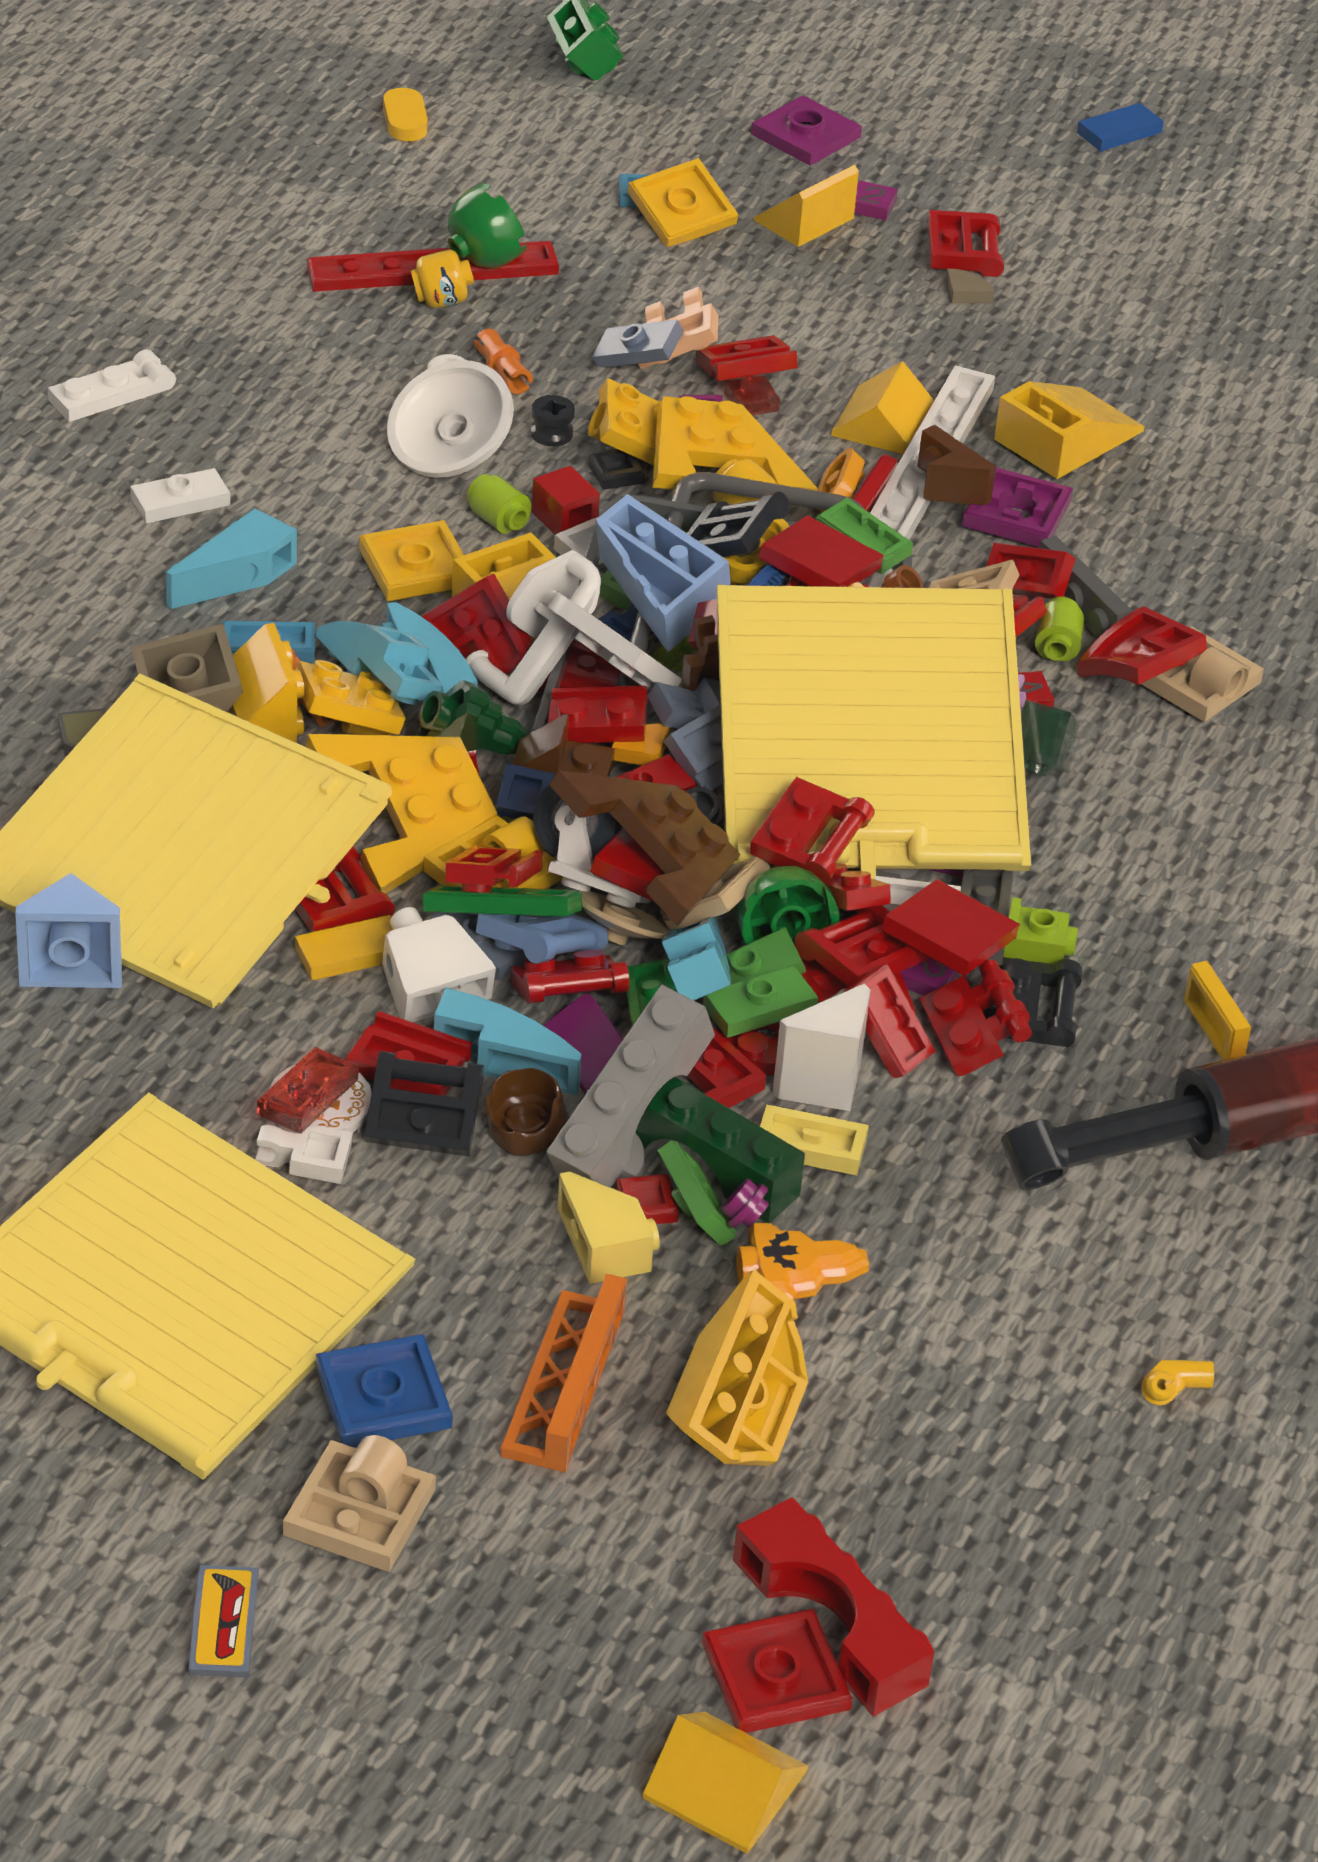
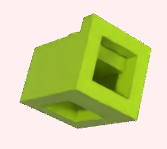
[1004,897,1078,964]

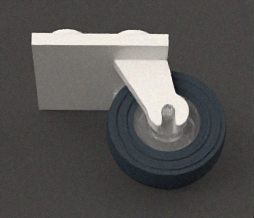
[533,785,651,907]

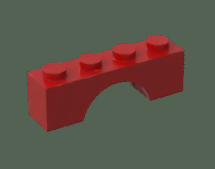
[733,1497,935,1717]

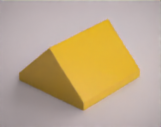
[753,165,859,247]
[831,361,934,455]
[643,1711,808,1854]

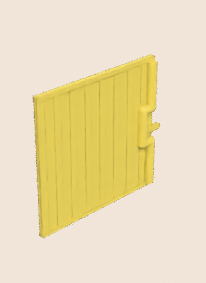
[716,585,1031,879]
[0,674,393,1009]
[0,1093,415,1480]

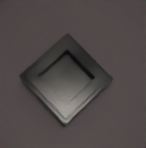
[589,449,645,490]

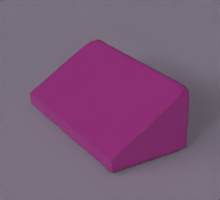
[543,993,623,1095]

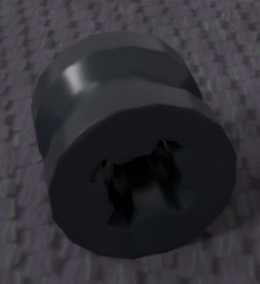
[531,395,575,446]

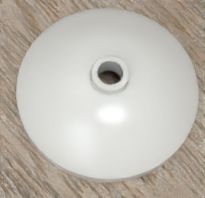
[387,360,514,478]

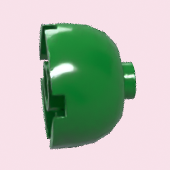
[448,182,527,269]
[738,866,840,945]

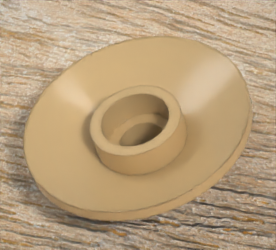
[579,890,669,945]

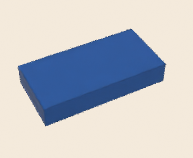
[1077,103,1164,152]

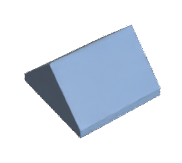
[15,873,122,988]

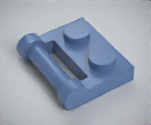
[476,913,608,963]

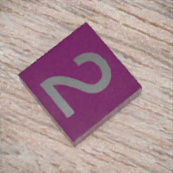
[854,180,898,221]
[901,957,959,996]

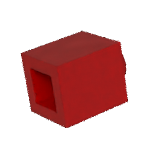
[531,465,600,535]

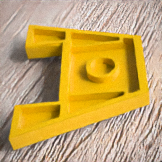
[652,396,818,491]
[306,734,497,893]

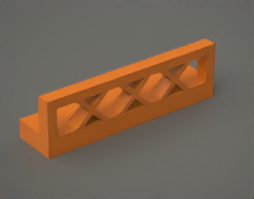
[500,1273,627,1473]

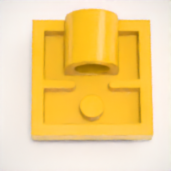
[588,378,661,465]
[296,660,405,736]
[423,815,563,889]

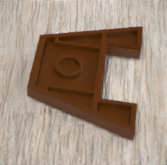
[549,771,741,926]

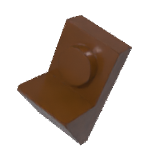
[917,424,996,505]
[513,714,615,777]

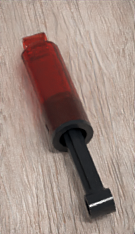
[1001,1037,1318,1190]

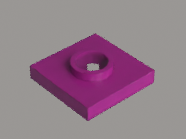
[751,95,862,166]
[962,467,1073,547]

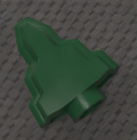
[416,680,530,754]

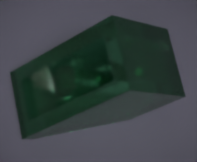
[1021,700,1080,777]

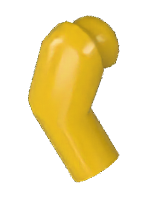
[1141,1360,1214,1405]

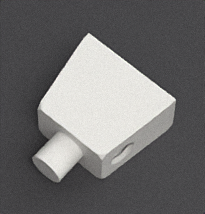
[382,907,496,1022]

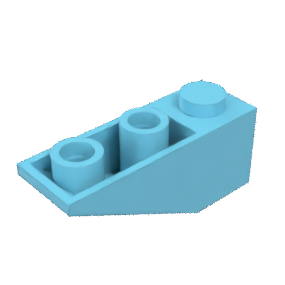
[165,508,297,609]

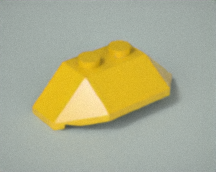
[666,1269,808,1466]

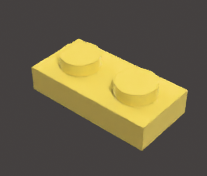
[760,1104,869,1176]

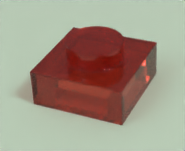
[724,375,780,416]

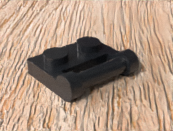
[687,491,789,557]
[986,957,1082,1047]
[364,1051,484,1157]

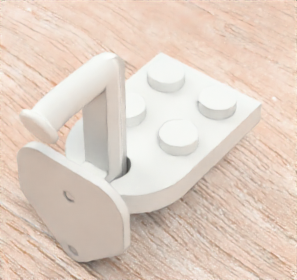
[465,550,682,705]

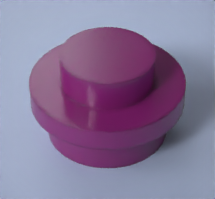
[720,1178,769,1229]

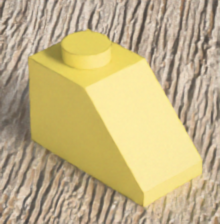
[557,1171,660,1284]

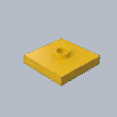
[627,158,738,247]
[359,520,464,602]

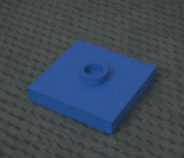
[315,1334,453,1447]

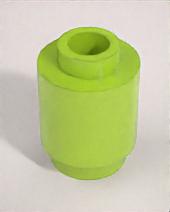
[467,474,531,534]
[1035,597,1084,661]

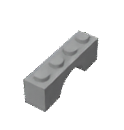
[546,984,715,1188]

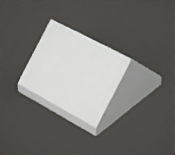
[773,984,870,1111]

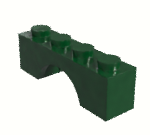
[635,1077,805,1223]

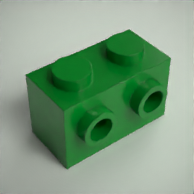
[547,0,624,81]

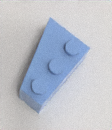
[595,494,731,652]

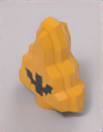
[736,1223,869,1301]

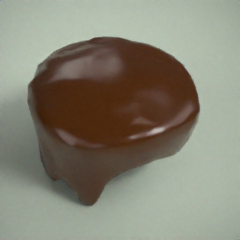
[485,1068,570,1156]

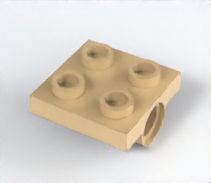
[1142,626,1264,722]
[283,1435,436,1572]

